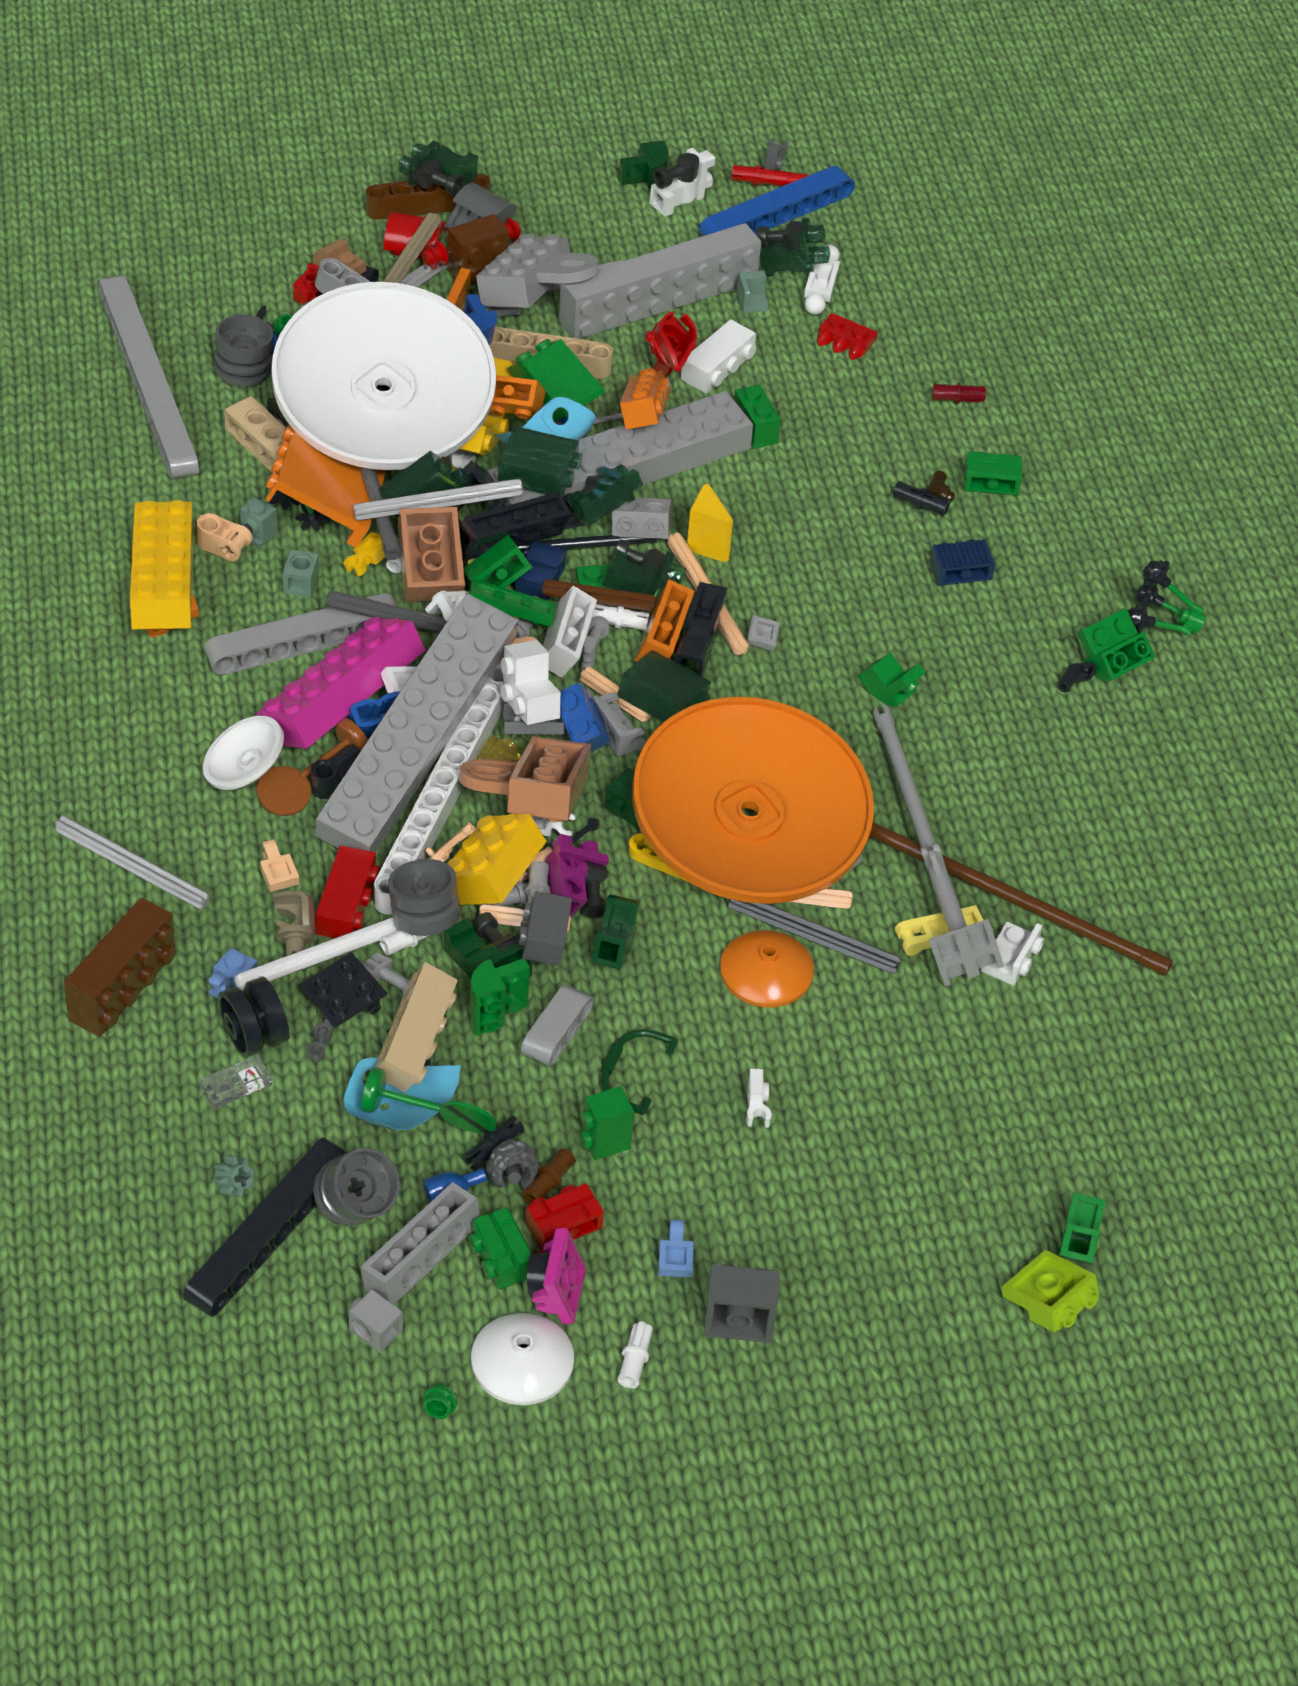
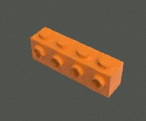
[620,368,671,430]
[489,375,545,419]

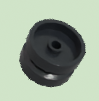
[218,976,290,1058]

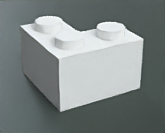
[500,640,561,725]

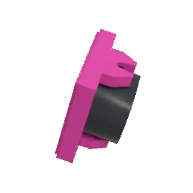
[527,1228,586,1324]

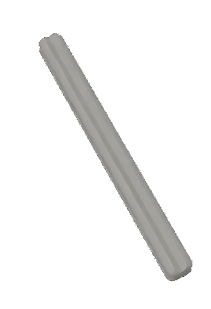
[354,479,523,521]
[55,816,210,909]

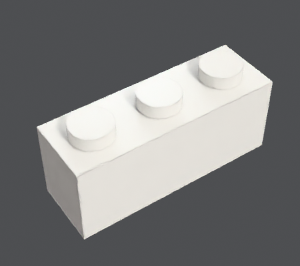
[681,319,756,394]
[543,586,597,678]

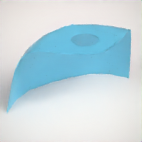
[494,397,597,451]
[344,1058,461,1130]

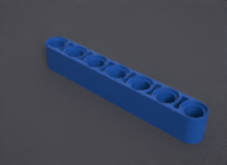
[699,166,855,236]

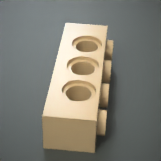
[224,396,286,472]

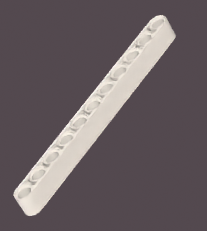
[374,664,507,915]

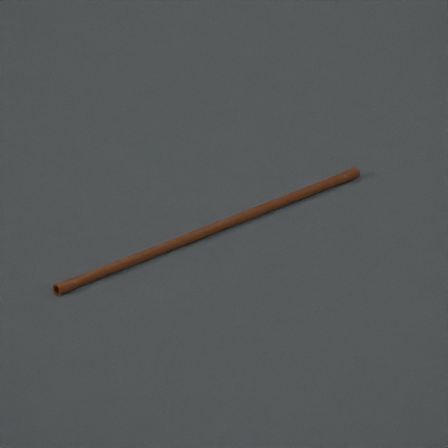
[658,723,1173,977]

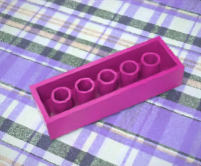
[255,617,426,749]

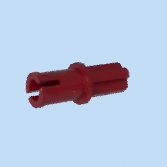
[932,382,986,404]

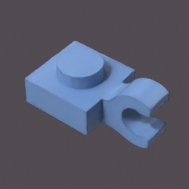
[208,948,257,999]
[658,1220,693,1277]

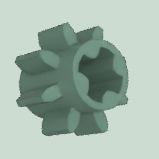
[212,1155,256,1197]

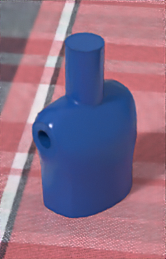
[422,1169,487,1202]

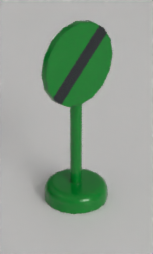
[361,1067,497,1133]

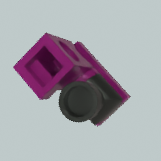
[545,834,609,919]

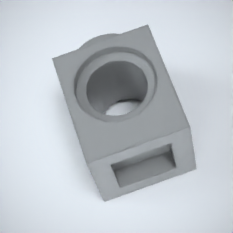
[349,1289,403,1353]

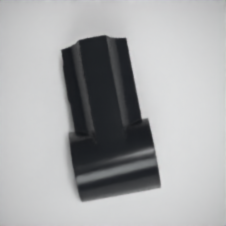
[311,744,361,799]

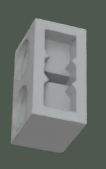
[612,497,672,539]

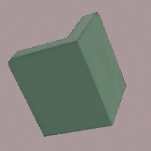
[737,270,769,313]

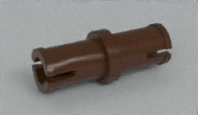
[522,1148,576,1205]

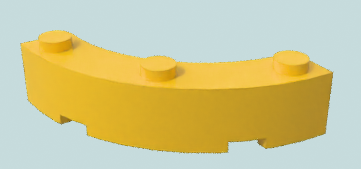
[458,357,516,455]

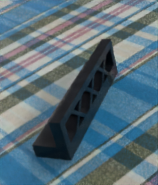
[461,492,572,560]

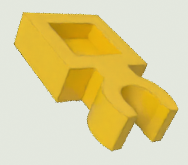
[343,532,385,576]

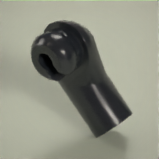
[1057,661,1097,693]

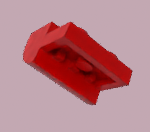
[384,212,446,259]

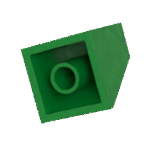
[508,338,605,421]

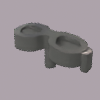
[307,1018,332,1062]

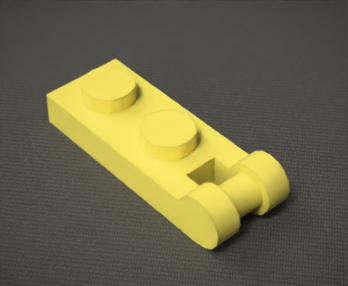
[895,905,983,956]

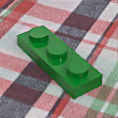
[469,579,556,627]

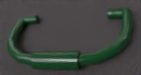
[600,1029,678,1115]

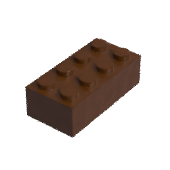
[64,897,176,1037]

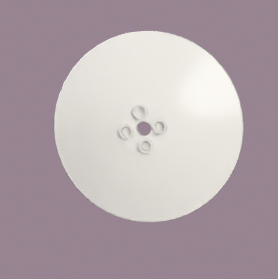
[272,282,496,470]

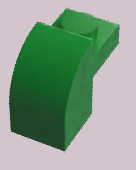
[857,652,926,707]
[1059,1192,1106,1265]

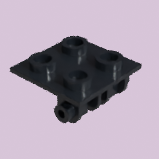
[299,952,388,1028]

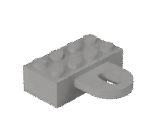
[476,234,599,308]

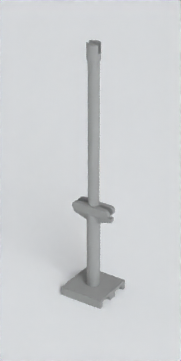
[873,705,1004,987]

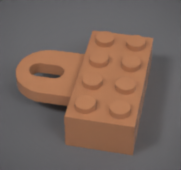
[459,736,591,822]

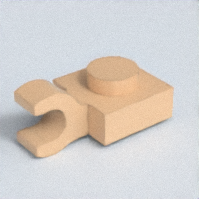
[260,839,299,892]

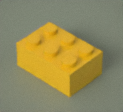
[447,814,547,905]

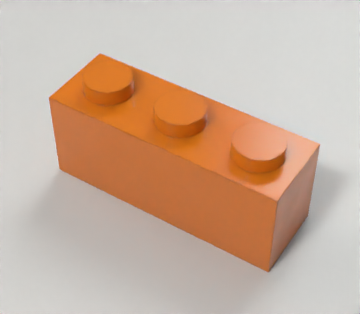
[635,579,695,672]

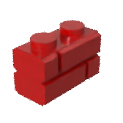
[525,1183,604,1251]

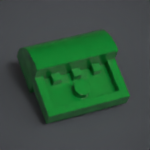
[1077,608,1156,681]
[470,958,530,1036]

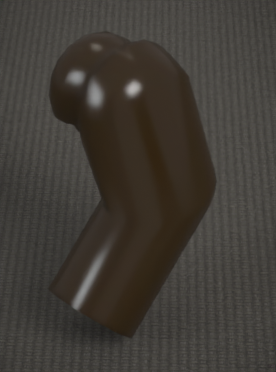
[928,471,955,503]

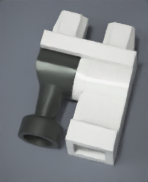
[649,148,715,217]

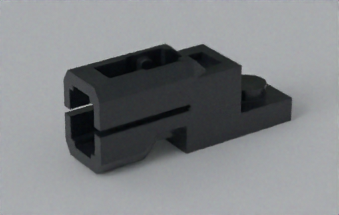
[673,582,727,685]

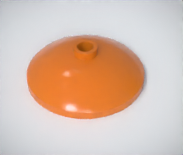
[720,930,814,1008]

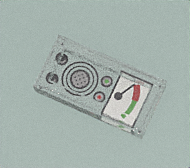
[199,1055,273,1109]

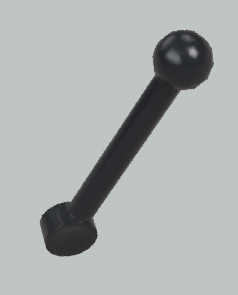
[572,818,600,844]

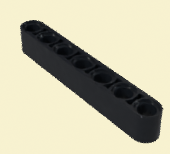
[183,1137,348,1317]

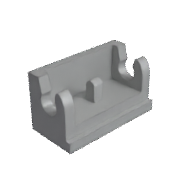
[592,692,646,757]

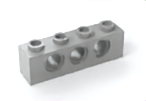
[360,1182,480,1305]

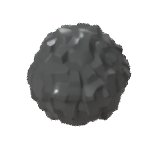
[487,1139,539,1190]

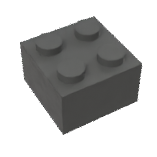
[704,1264,780,1343]

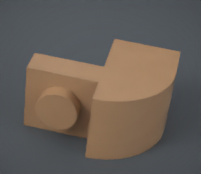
[313,239,366,274]

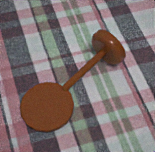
[256,718,368,816]

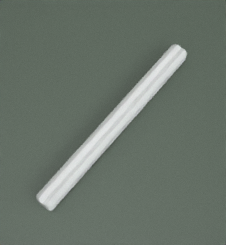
[234,917,399,991]

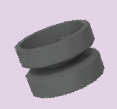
[388,859,461,936]

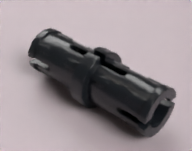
[893,481,950,517]
[462,1115,525,1171]

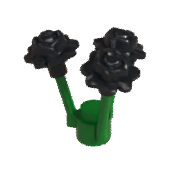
[1128,560,1207,636]

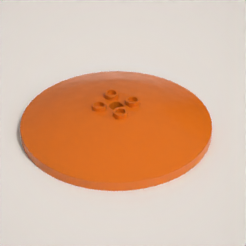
[632,697,874,904]

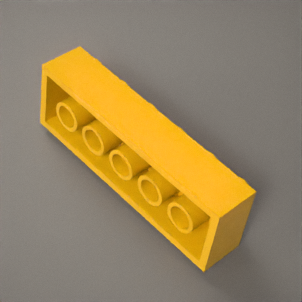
[130,500,194,629]

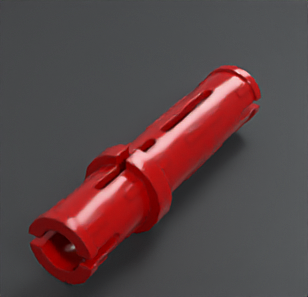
[731,164,808,186]

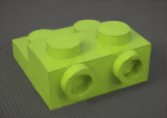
[1001,1249,1100,1333]

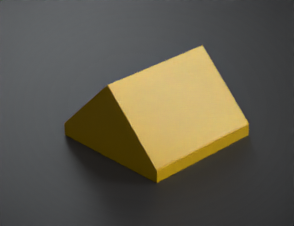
[687,483,733,562]

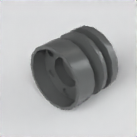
[214,315,273,387]
[313,1148,400,1226]

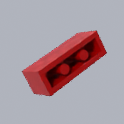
[315,845,380,938]

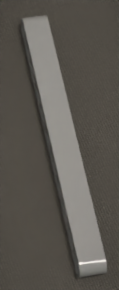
[98,275,199,480]

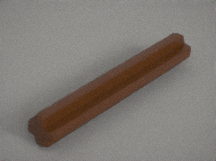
[542,579,656,611]

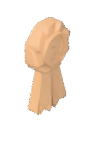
[425,822,476,862]

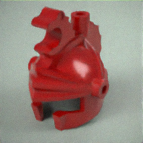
[645,311,697,377]

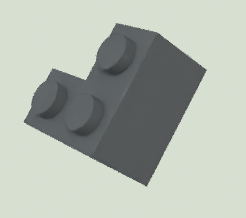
[518,891,572,966]

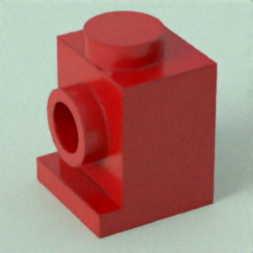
[293,263,323,305]

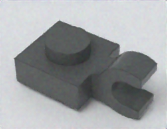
[765,138,788,171]

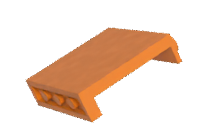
[265,425,386,548]

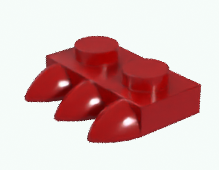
[817,313,878,360]

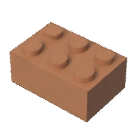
[397,507,465,602]

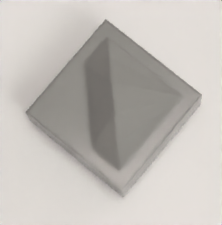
[747,615,780,651]

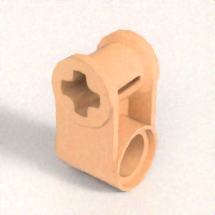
[197,513,253,562]

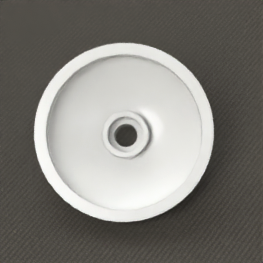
[203,716,284,790]
[471,1313,574,1405]

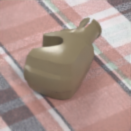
[273,891,316,971]

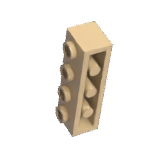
[374,962,458,1093]

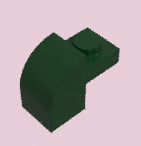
[619,141,669,189]
[591,894,640,970]

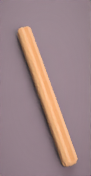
[667,533,749,656]

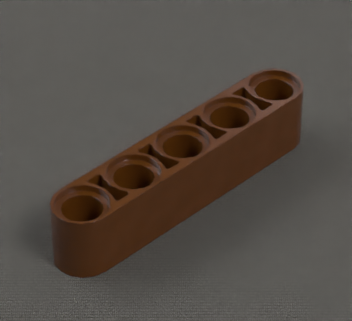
[366,173,490,219]

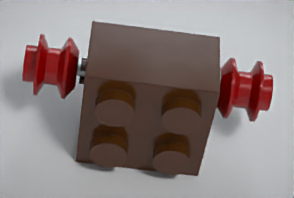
[422,214,521,285]

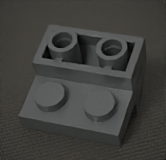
[446,183,518,228]

